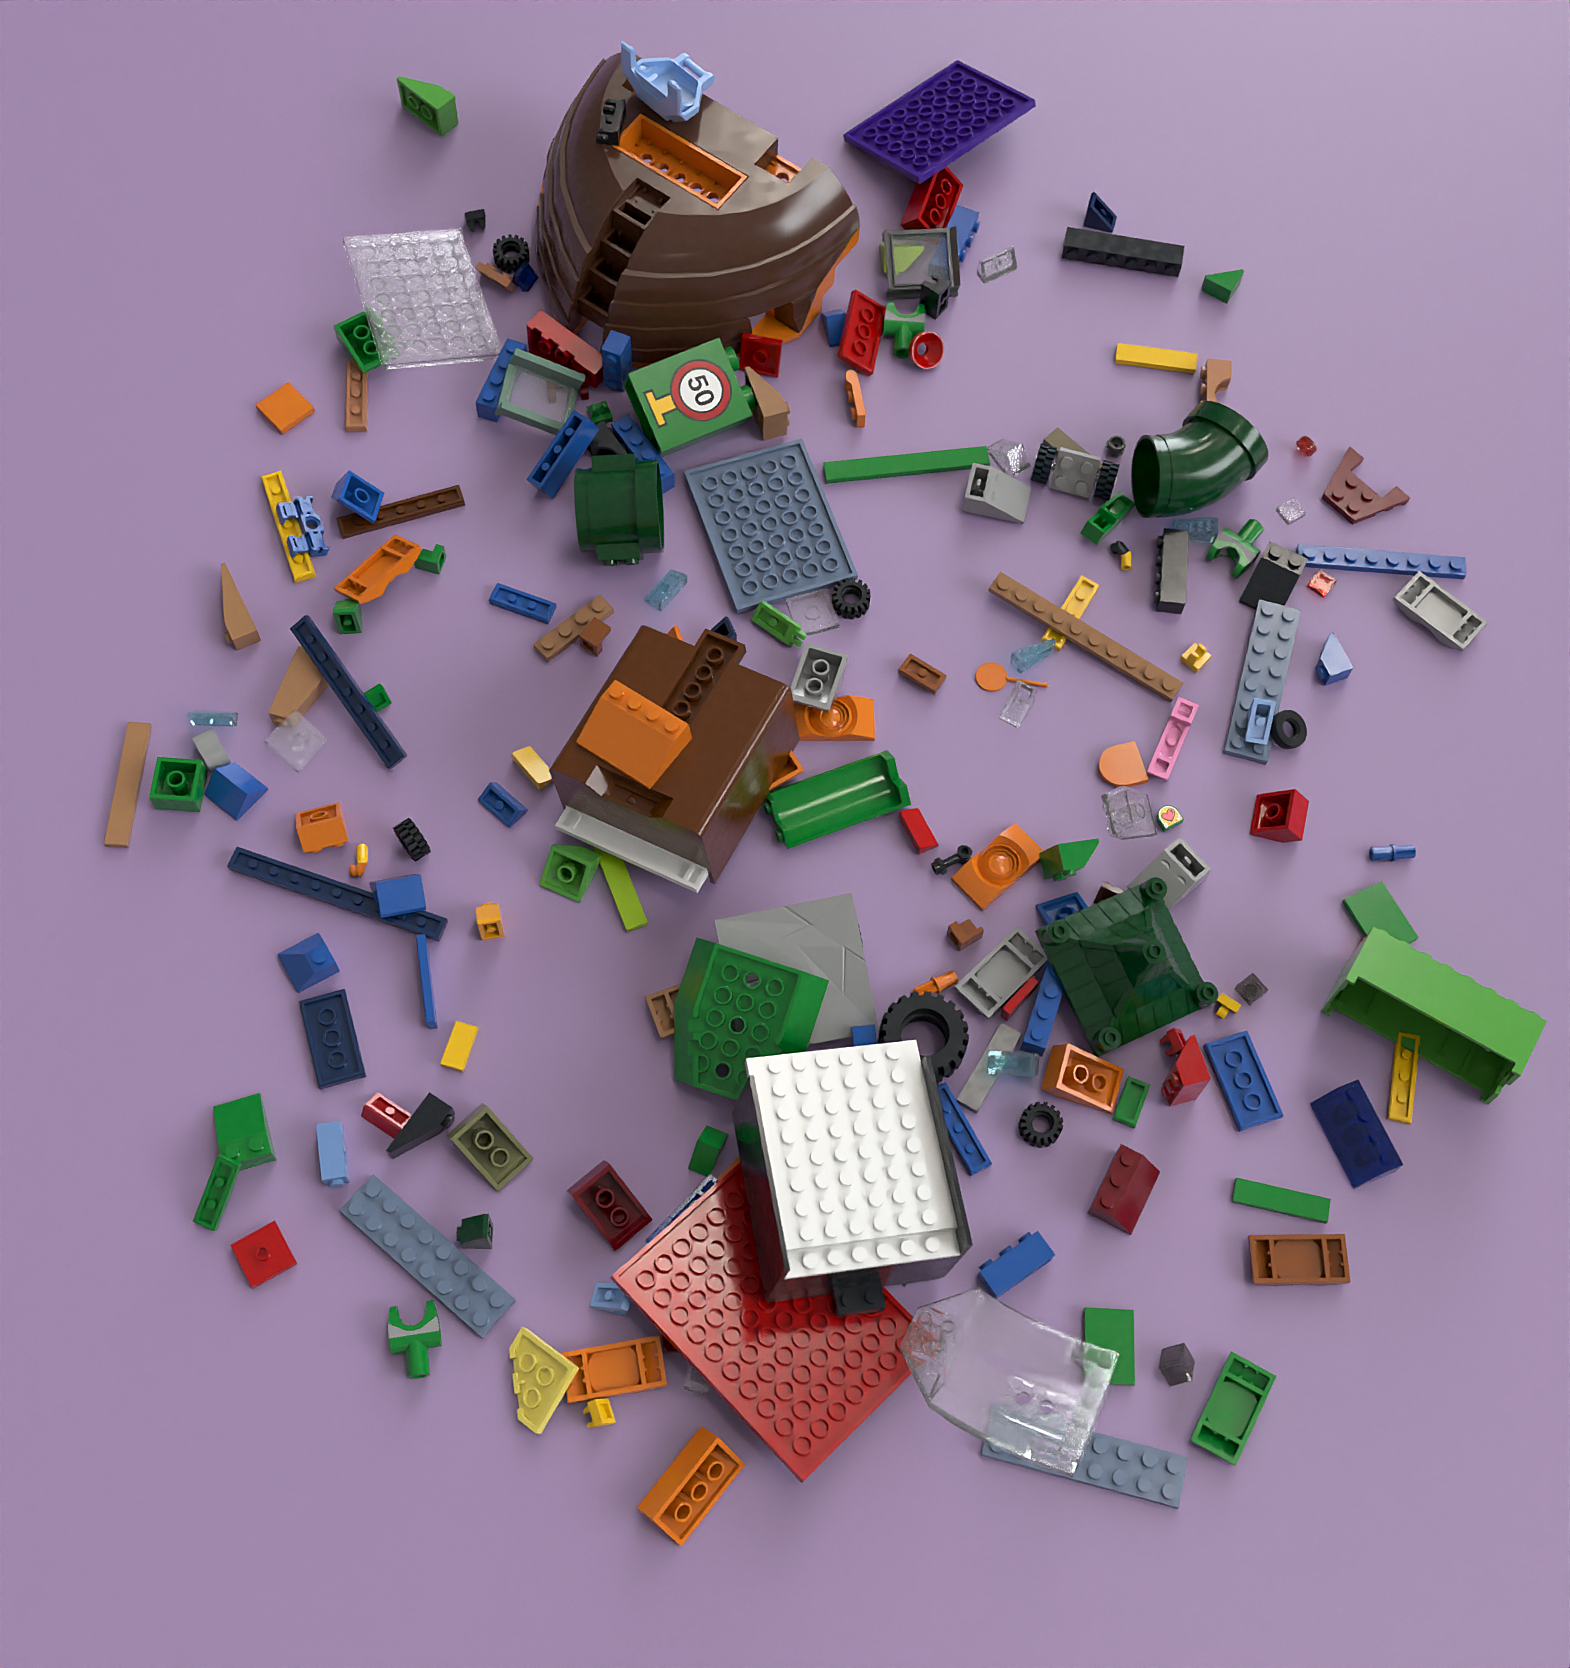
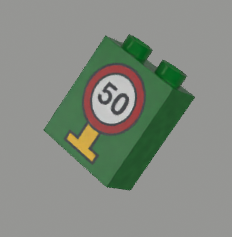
[622,338,756,457]

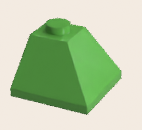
[539,844,602,903]

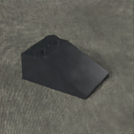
[1239,541,1308,610]

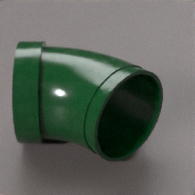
[1131,401,1269,518]

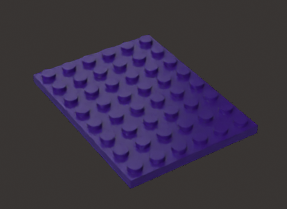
[843,60,1036,184]

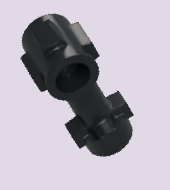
[931,845,973,875]

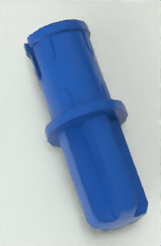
[1369,844,1416,862]

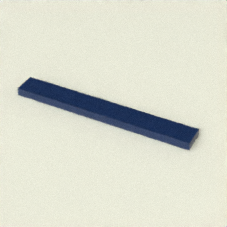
[290,615,408,769]

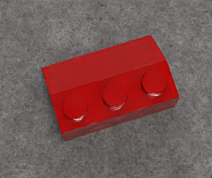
[1161,1035,1211,1106]

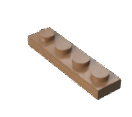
[534,595,614,662]

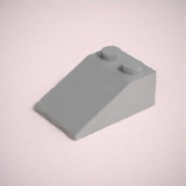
[791,643,848,712]

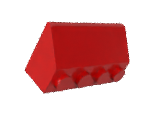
[900,166,963,245]

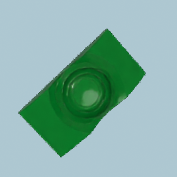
[1189,1352,1277,1466]

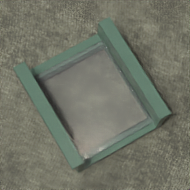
[495,348,585,435]

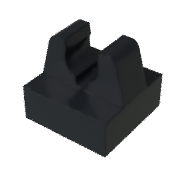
[464,209,486,232]

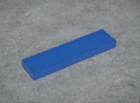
[416,934,438,1029]
[937,1082,992,1176]

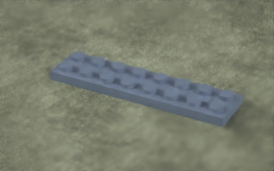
[1223,599,1301,765]
[339,1174,516,1339]
[981,1405,1188,1509]

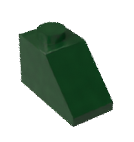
[456,1214,493,1249]

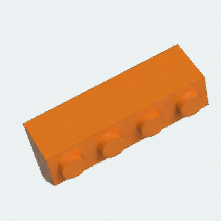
[637,1426,746,1547]

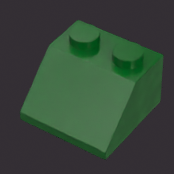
[1039,838,1099,882]

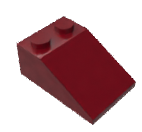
[567,1160,653,1251]

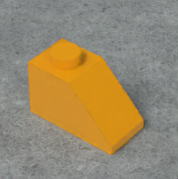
[476,902,505,941]

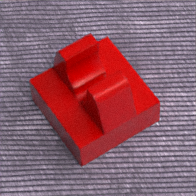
[1160,1028,1186,1056]

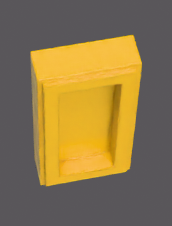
[440,1021,479,1072]

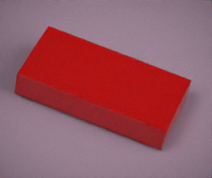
[1001,977,1039,1021]

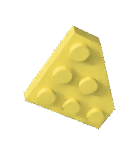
[509,1327,579,1434]

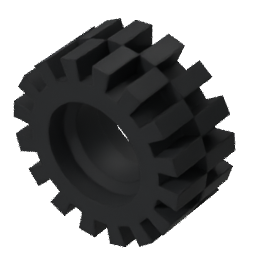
[493,234,530,273]
[831,578,871,619]
[393,818,431,862]
[1019,1101,1063,1148]

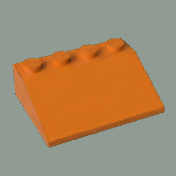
[576,680,692,790]

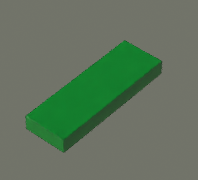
[193,1154,242,1231]

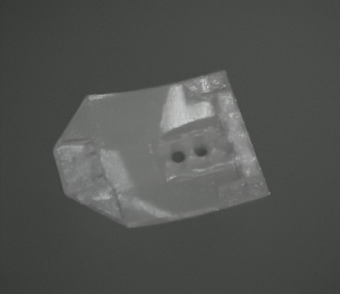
[899,1287,1120,1477]

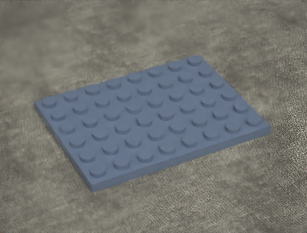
[684,439,858,614]

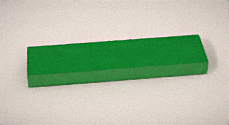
[1231,1177,1331,1224]

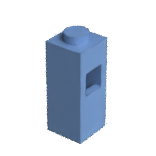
[316,1121,350,1188]

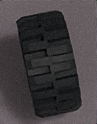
[878,991,969,1083]

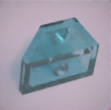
[987,1050,1039,1077]

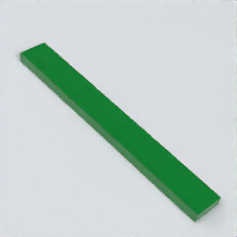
[823,446,990,484]

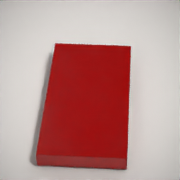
[837,289,886,376]

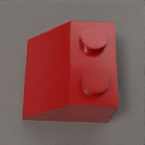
[1250,789,1309,843]

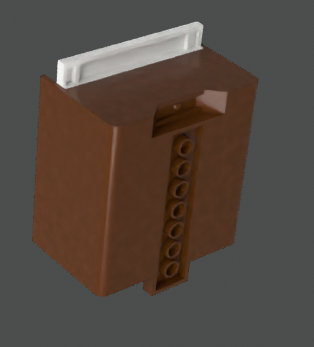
[549,625,800,893]

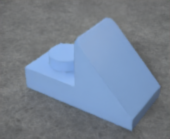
[1244,698,1276,745]
[589,1283,631,1316]

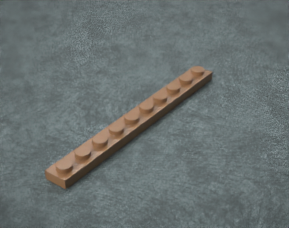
[988,571,1183,702]

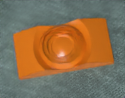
[333,534,422,604]
[793,695,875,741]
[951,823,1043,911]
[561,1335,667,1404]

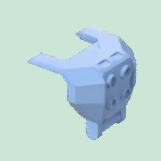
[621,41,715,122]

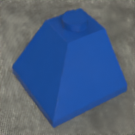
[331,470,384,523]
[277,933,340,993]

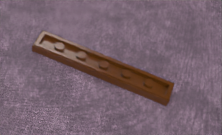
[336,485,465,539]

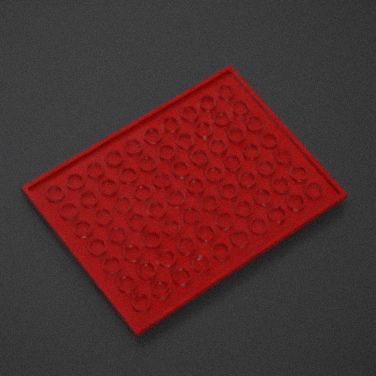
[611,1162,940,1483]

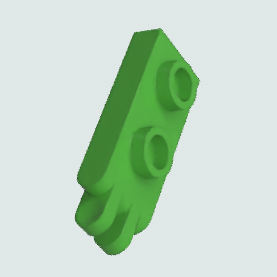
[751,601,807,647]

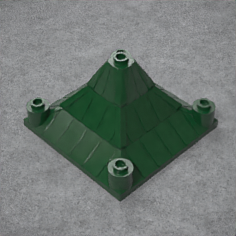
[1035,877,1218,1057]

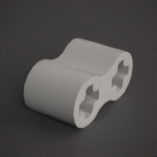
[192,728,231,773]

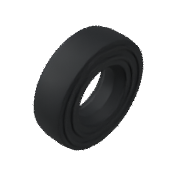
[1270,710,1307,749]

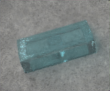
[644,570,687,611]
[188,710,238,727]

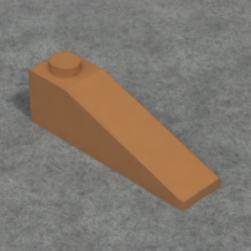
[221,562,261,651]

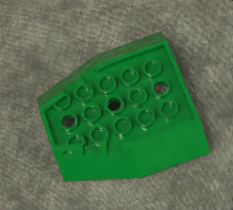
[674,937,829,1100]

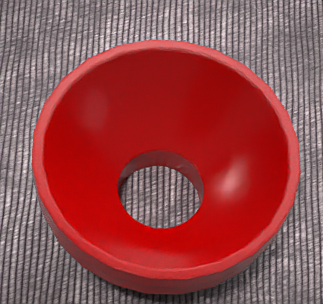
[909,331,944,369]

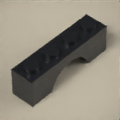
[586,421,627,456]

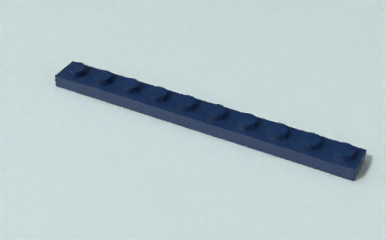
[227,847,448,942]

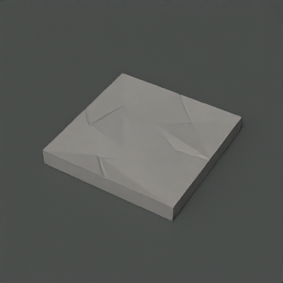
[714,893,879,1045]

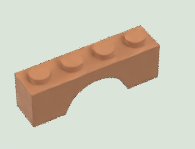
[1200,358,1232,403]

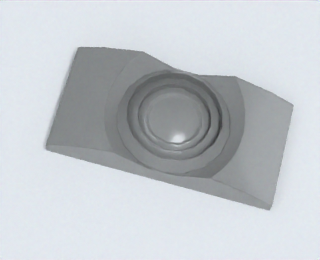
[1393,571,1488,652]
[954,926,1048,1019]

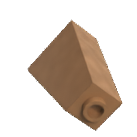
[268,646,340,729]

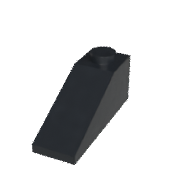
[386,1092,455,1159]

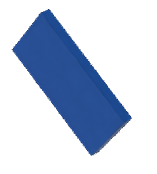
[1203,1031,1284,1132]

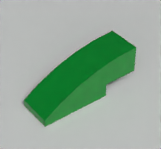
[1080,492,1135,545]

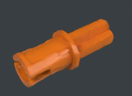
[913,970,958,995]

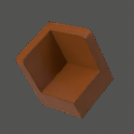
[579,617,611,657]
[947,919,984,952]

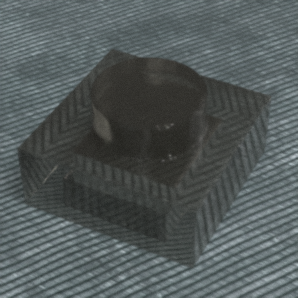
[1234,973,1268,1006]

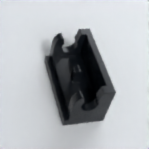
[596,99,626,146]
[919,275,951,320]

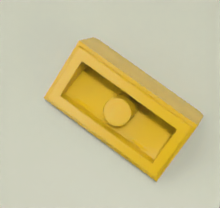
[512,746,553,791]

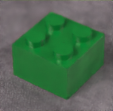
[149,757,208,812]

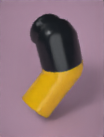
[1110,541,1132,571]

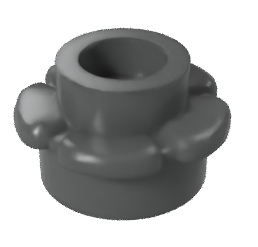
[1106,436,1126,455]

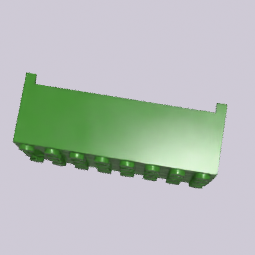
[1321,926,1547,1104]

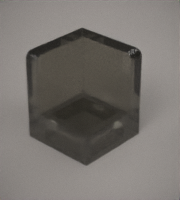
[1159,1343,1195,1386]

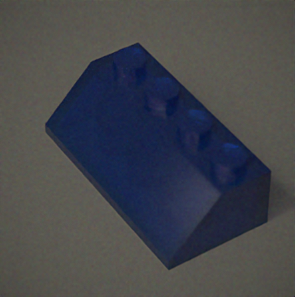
[1310,1079,1403,1189]

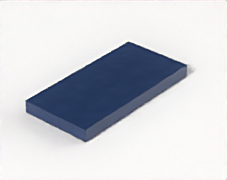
[299,989,367,1090]

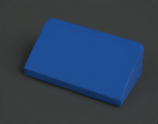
[478,782,528,828]

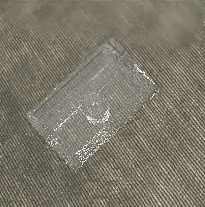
[977,246,1017,284]

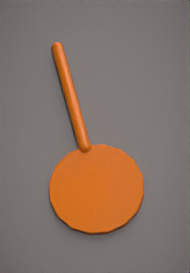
[976,662,1048,692]

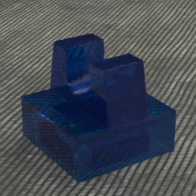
[512,263,539,292]

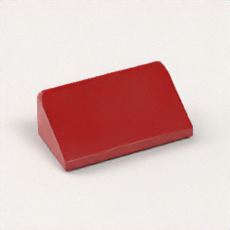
[898,808,939,855]
[361,1092,412,1139]

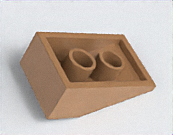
[744,366,790,441]

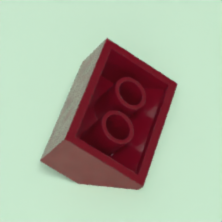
[1087,1144,1160,1235]

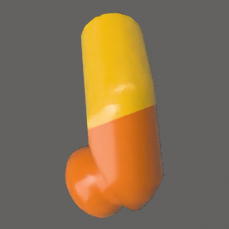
[349,844,368,877]

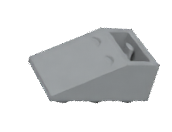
[962,463,1031,524]
[1127,837,1211,910]

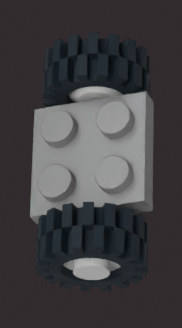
[1031,443,1120,500]

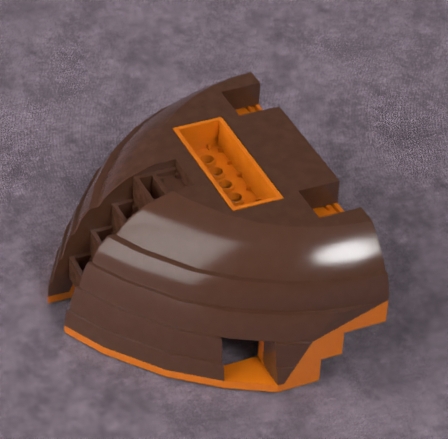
[536,52,860,368]

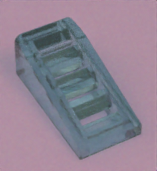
[1173,517,1218,543]
[1010,638,1056,673]

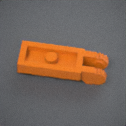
[844,370,866,428]

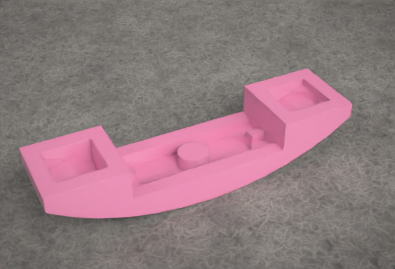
[1146,697,1199,781]

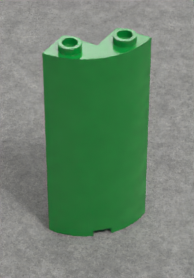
[763,750,911,849]

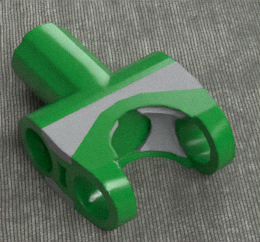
[883,301,925,358]
[1206,519,1264,579]
[388,1300,442,1379]

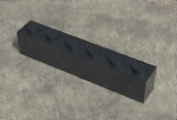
[1061,227,1185,277]

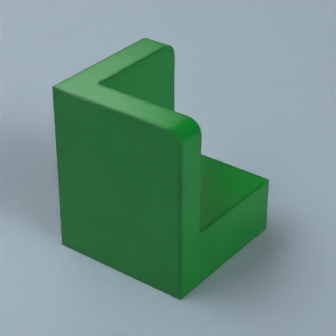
[414,544,446,574]

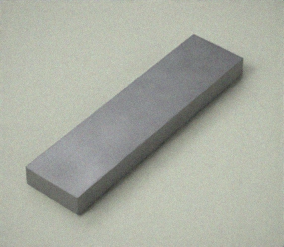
[957,1023,1022,1114]

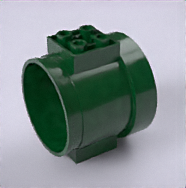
[574,454,664,566]

